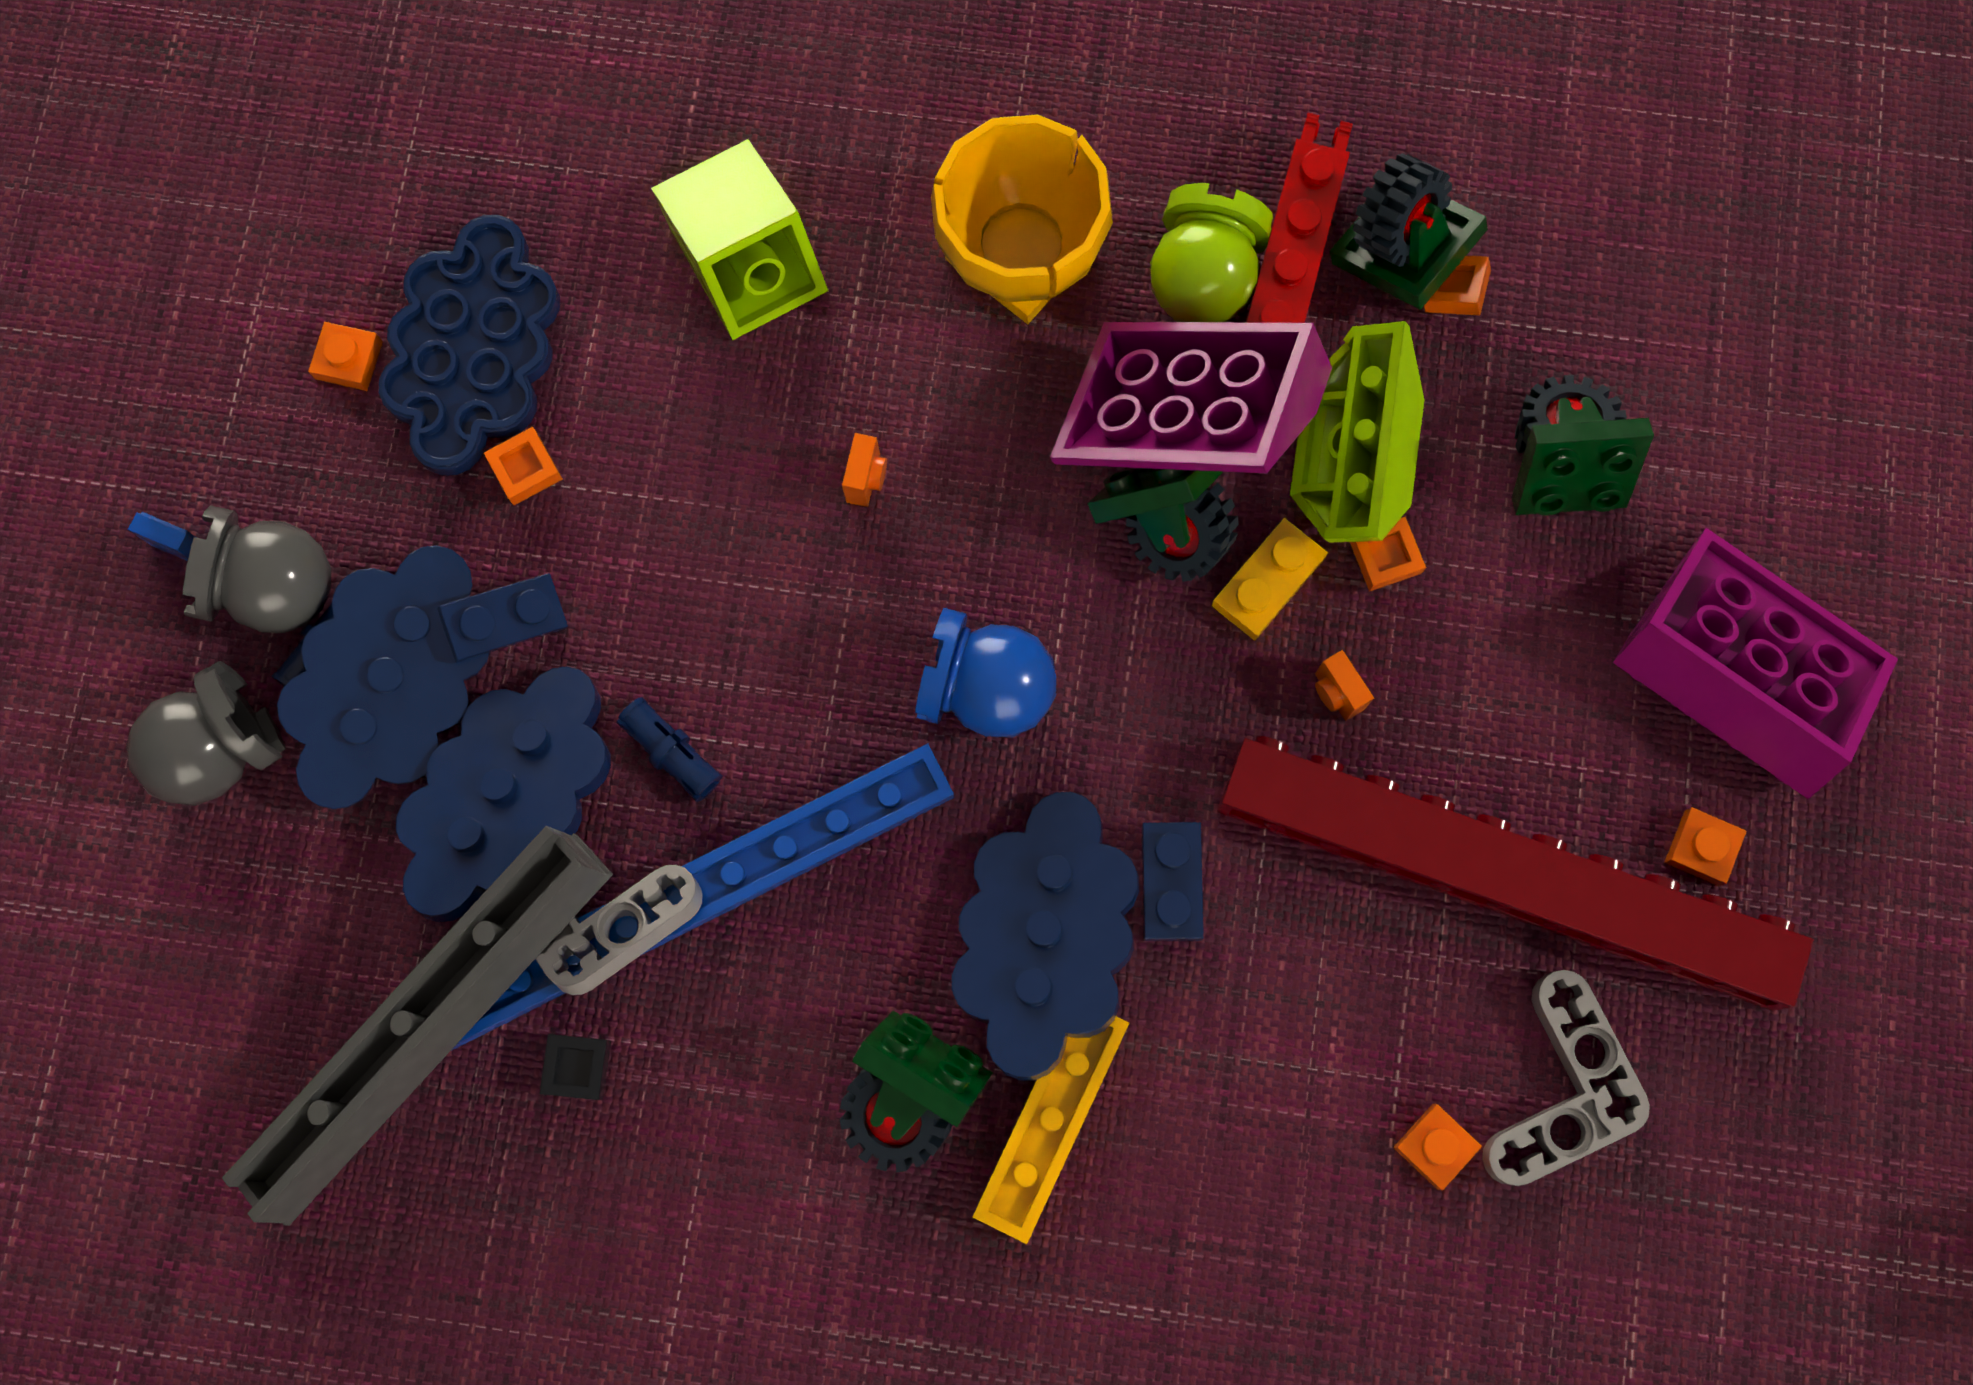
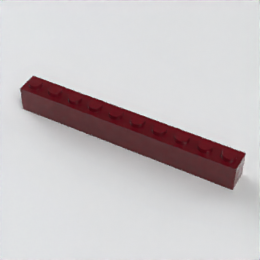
[1217,736,1814,1011]

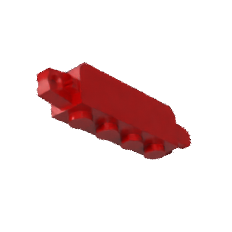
[1246,113,1353,323]

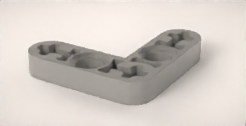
[536,865,703,995]
[1482,970,1650,1186]

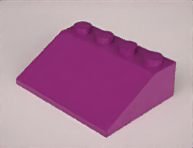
[1050,322,1332,473]
[1613,528,1898,799]

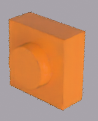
[1424,256,1491,315]
[308,322,383,391]
[484,427,563,505]
[842,433,887,507]
[1350,516,1426,592]
[1315,649,1374,721]
[1664,807,1747,886]
[1393,1104,1482,1191]

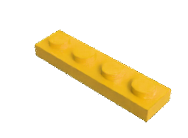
[972,1016,1129,1244]

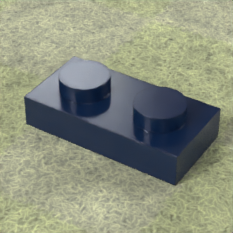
[437,573,568,663]
[1142,822,1204,941]

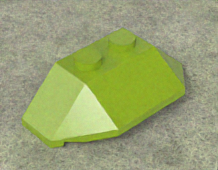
[1290,321,1425,543]

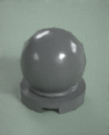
[183,505,331,633]
[126,661,286,806]

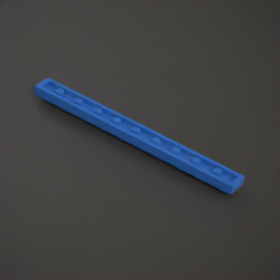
[451,743,955,1051]

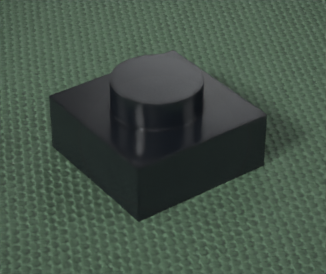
[539,1034,611,1100]

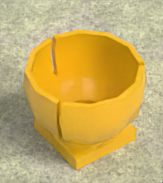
[931,114,1113,325]

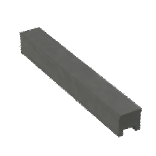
[222,826,613,1226]

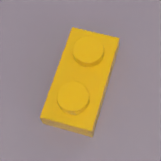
[1211,518,1328,641]

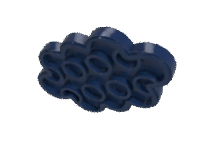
[378,215,560,476]
[277,545,490,810]
[396,666,611,923]
[952,792,1139,1081]

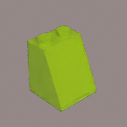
[651,139,828,340]

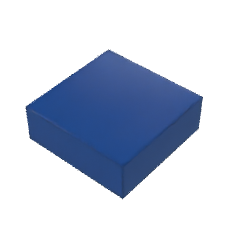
[128,512,197,561]

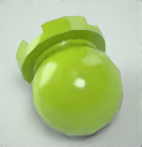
[1150,183,1273,322]

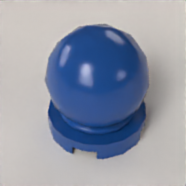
[915,608,1056,738]

